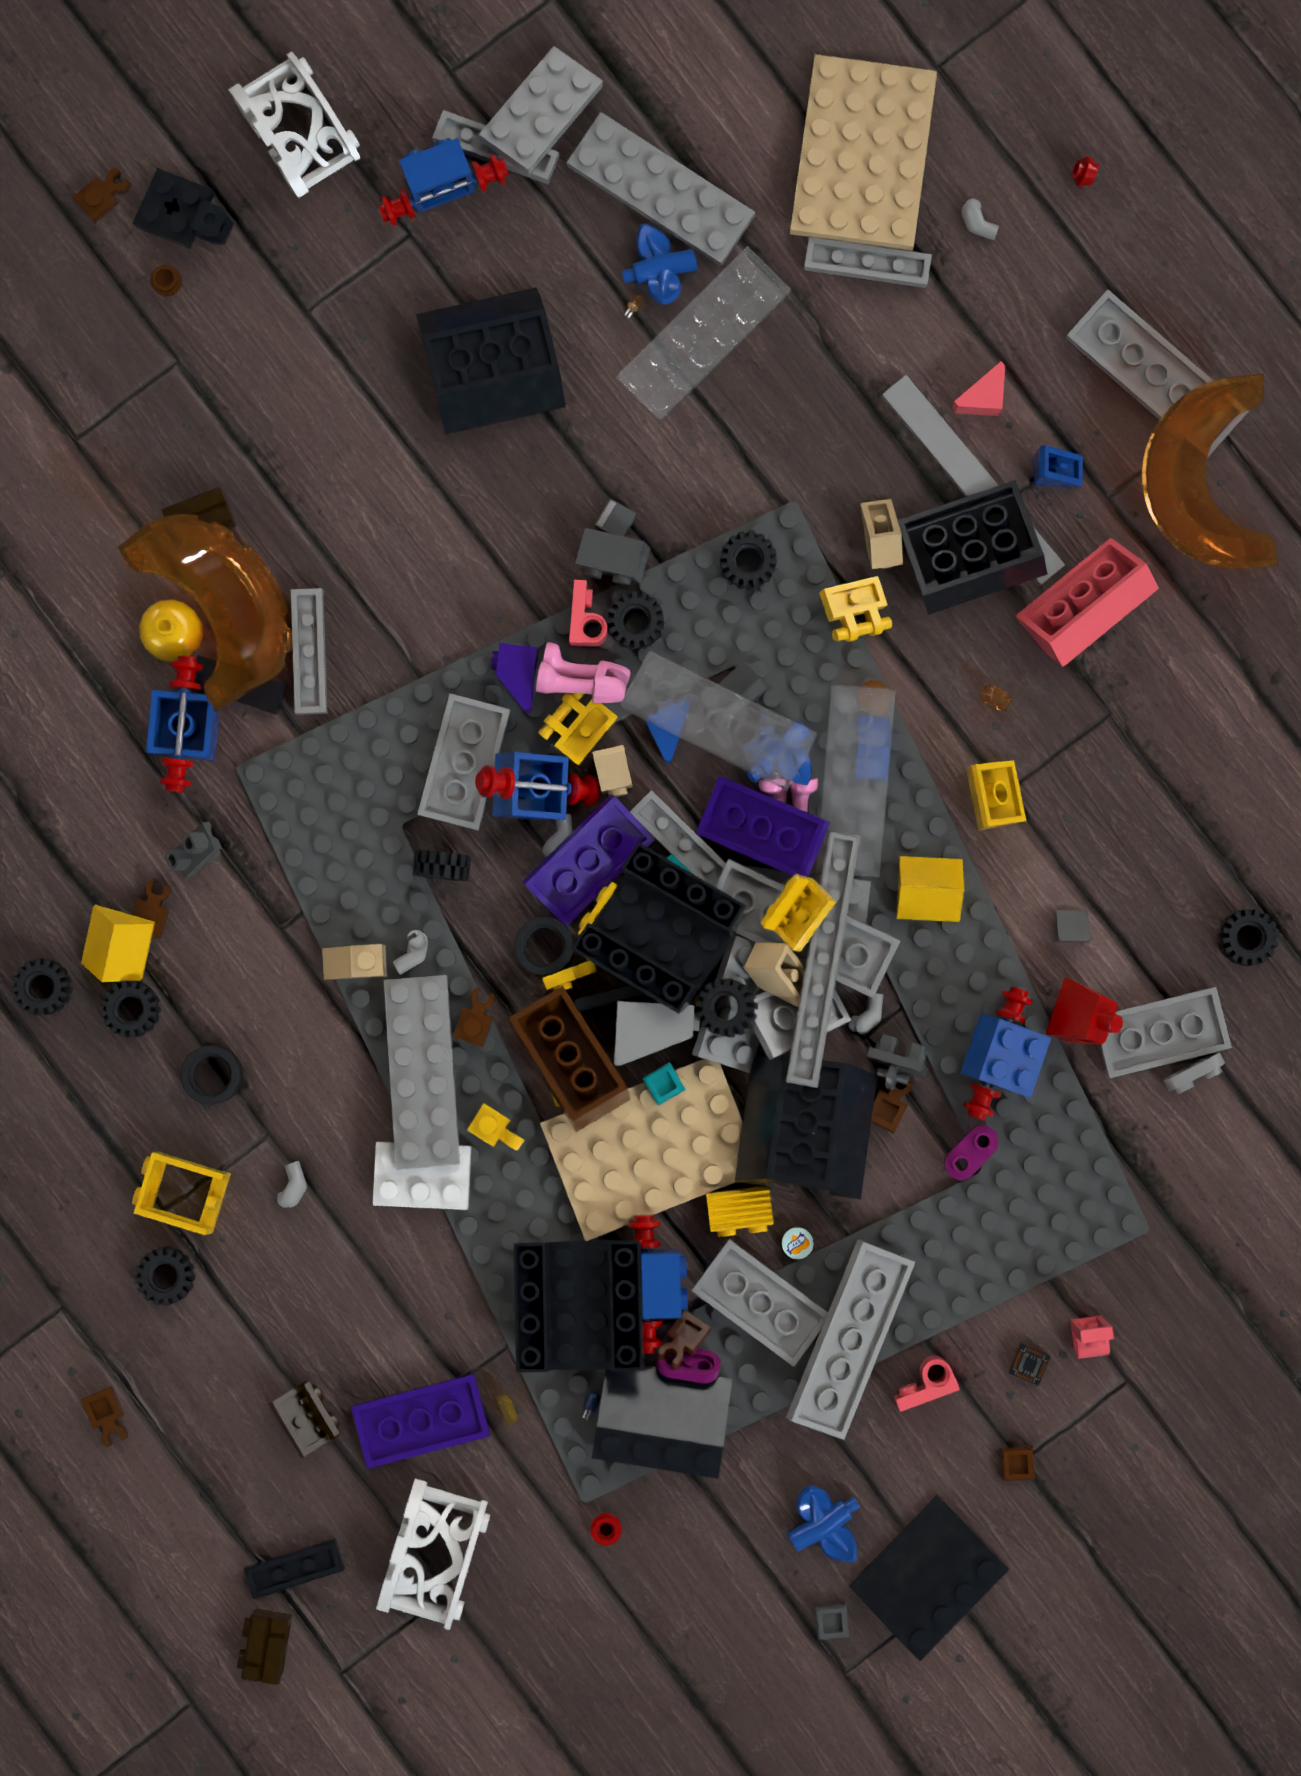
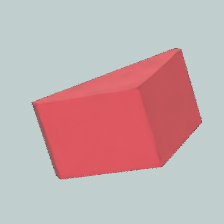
[951,361,1005,416]

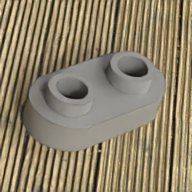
[1163,1051,1225,1094]

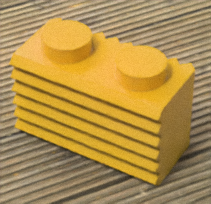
[706,1185,774,1237]

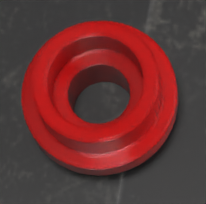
[1072,156,1098,187]
[590,1513,622,1546]

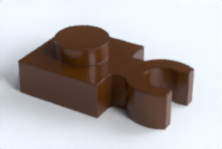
[73,167,131,223]
[133,880,171,939]
[453,988,495,1047]
[871,1081,913,1134]
[658,1311,711,1370]
[81,1386,128,1447]

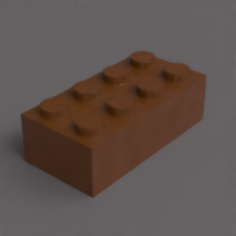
[508,986,630,1132]

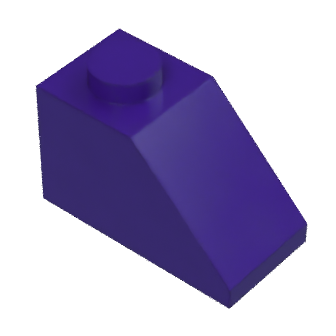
[491,643,538,713]

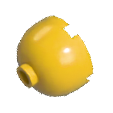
[139,599,203,663]

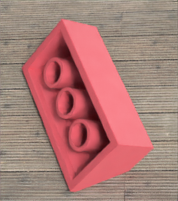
[1016,538,1159,667]

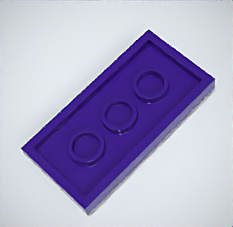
[696,776,830,877]
[522,794,655,927]
[351,1373,491,1469]

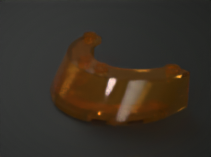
[1142,373,1278,569]
[117,514,292,712]

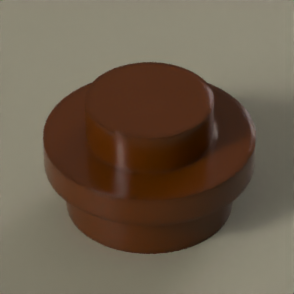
[150,265,182,296]

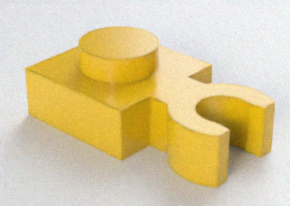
[542,961,598,991]

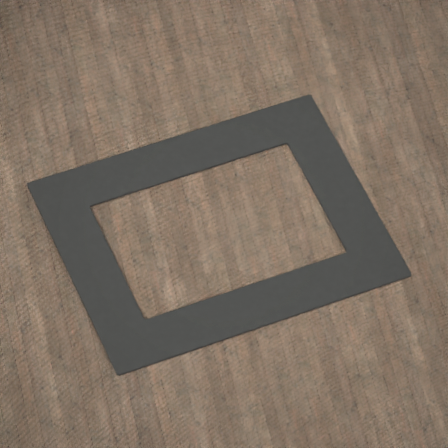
[237,501,1149,1503]

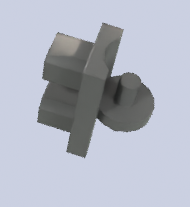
[165,822,222,879]
[867,1034,928,1090]

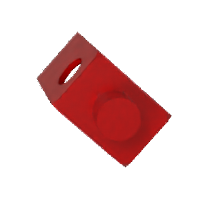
[1045,977,1123,1045]

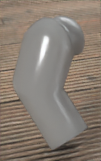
[961,198,999,241]
[542,814,572,857]
[393,930,428,975]
[848,994,883,1034]
[277,1161,307,1208]

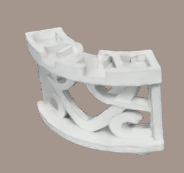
[228,52,360,198]
[376,1479,490,1630]

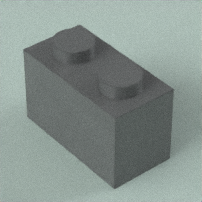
[575,528,651,586]

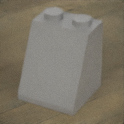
[614,1001,700,1066]

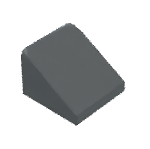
[1055,911,1090,942]

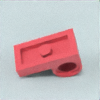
[569,579,608,647]
[1070,1315,1114,1359]
[893,1355,960,1412]

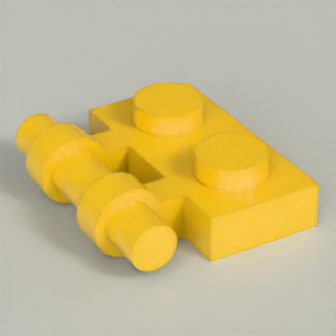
[819,576,892,642]
[538,693,618,766]

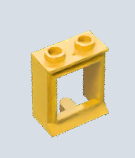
[132,1151,231,1235]

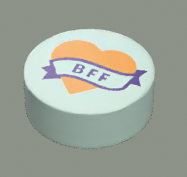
[781,1227,813,1259]

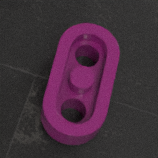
[944,1125,999,1180]
[656,1349,721,1383]

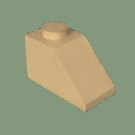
[861,499,903,569]
[592,745,633,797]
[744,943,805,1007]
[322,944,387,980]

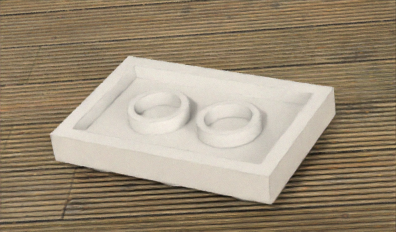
[373,1141,471,1210]

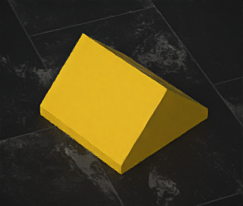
[966,760,1026,831]
[896,856,965,922]
[81,905,155,982]

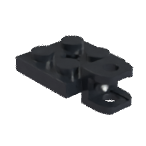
[132,168,234,249]

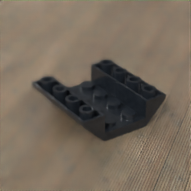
[416,287,566,435]
[571,842,746,1014]
[735,1055,877,1200]
[514,1240,644,1373]

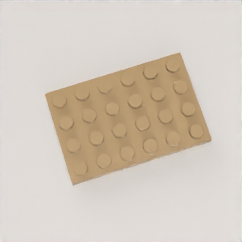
[790,54,937,251]
[540,1058,743,1241]

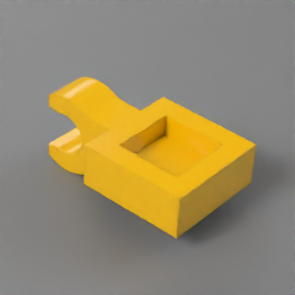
[467,1103,525,1151]

